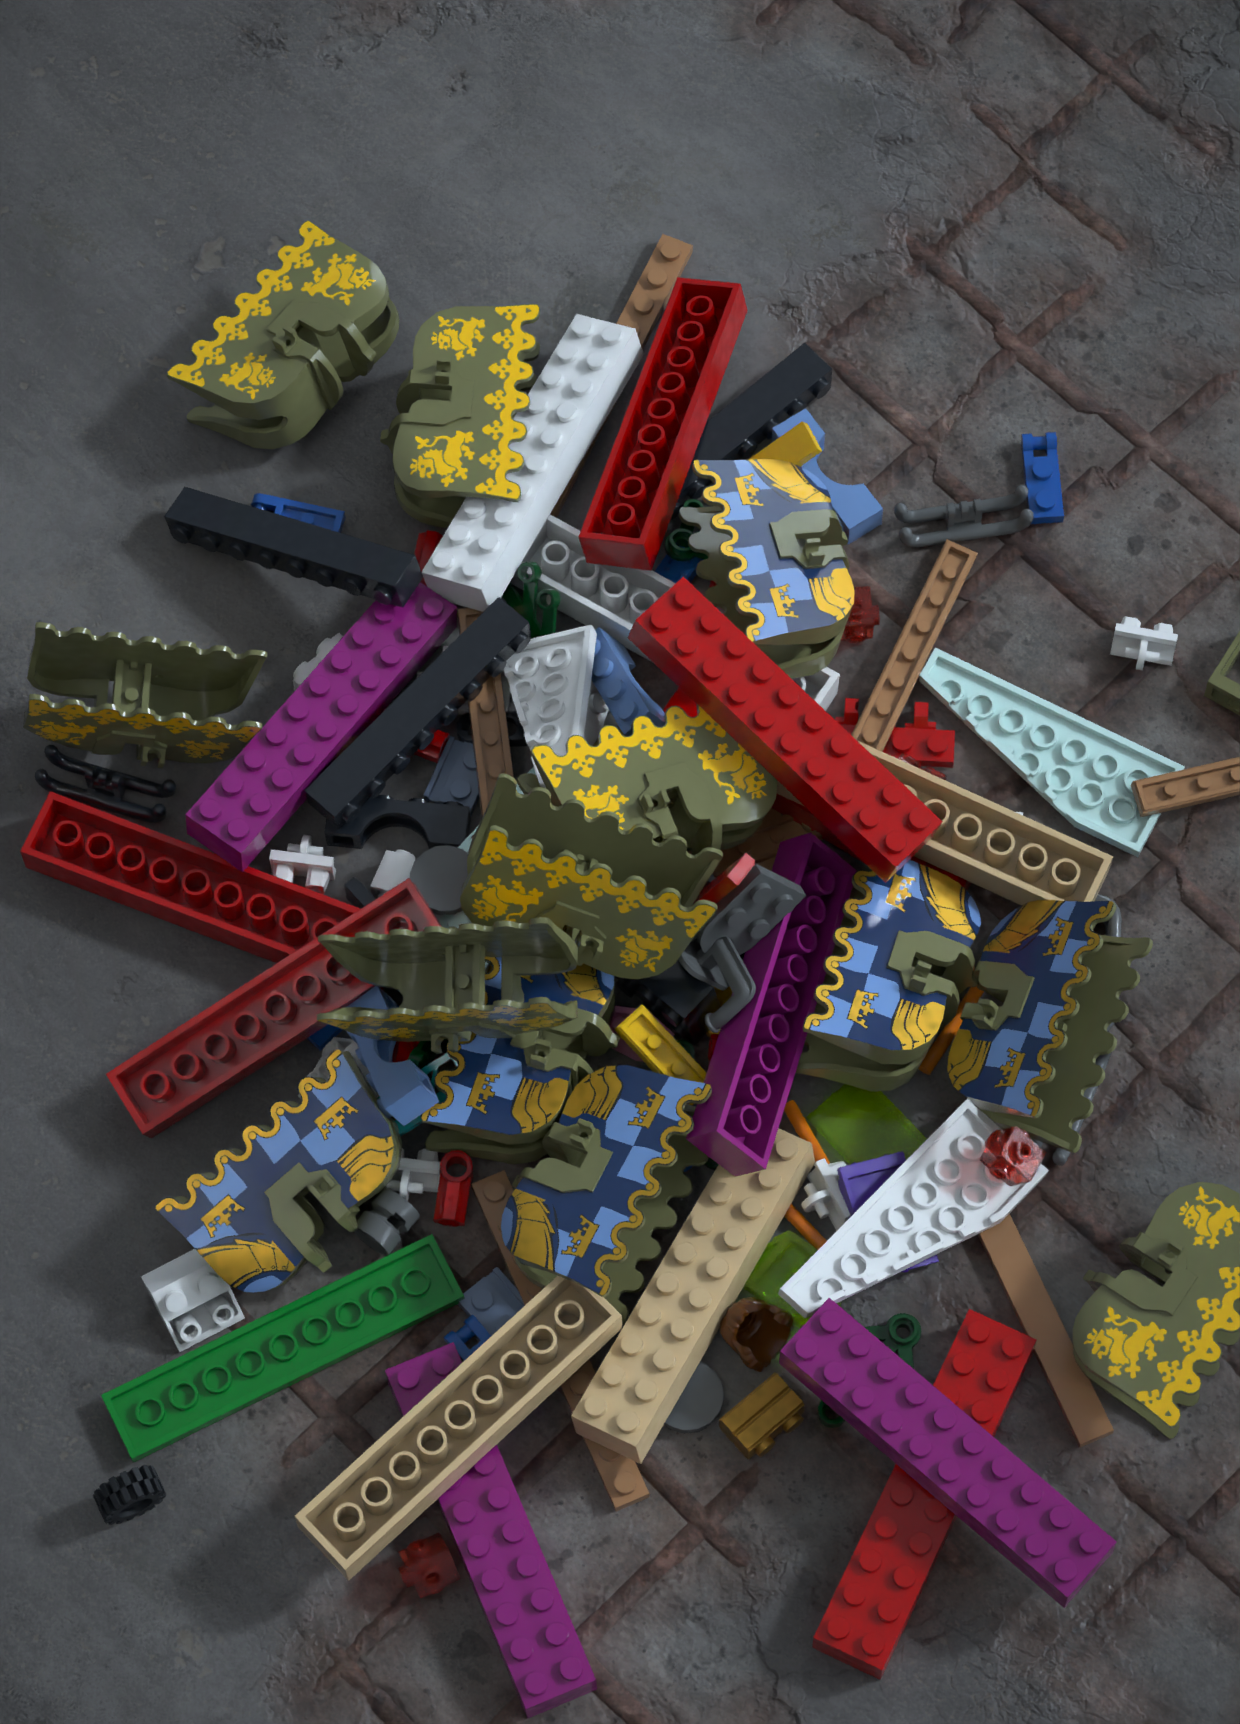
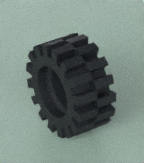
[93,1465,166,1525]

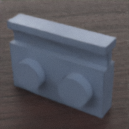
[423,736,479,817]
[458,1267,525,1336]

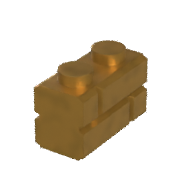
[719,1373,805,1460]

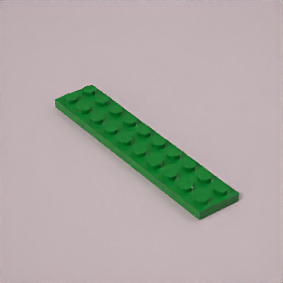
[101,1234,465,1463]

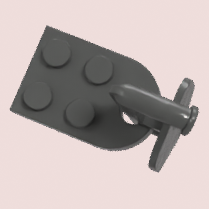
[678,863,806,1033]

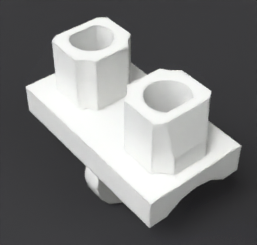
[1110,616,1178,671]
[269,835,336,894]
[385,1148,441,1201]
[801,1158,851,1231]

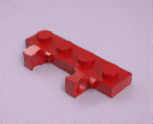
[835,698,955,768]

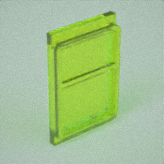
[806,1084,927,1165]

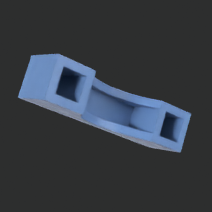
[770,408,883,544]
[591,627,665,737]
[345,986,439,1126]

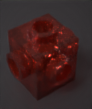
[841,586,880,643]
[979,1126,1046,1186]
[398,1532,461,1598]

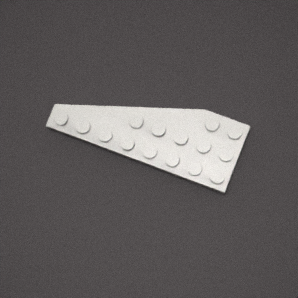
[778,1099,1049,1319]

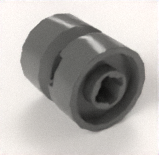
[354,1187,420,1257]

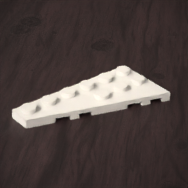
[503,624,597,788]

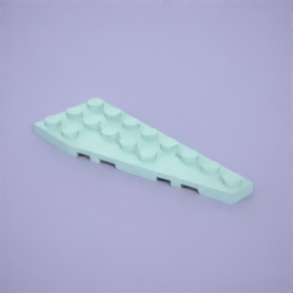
[919,648,1185,857]

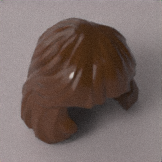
[720,1297,794,1372]

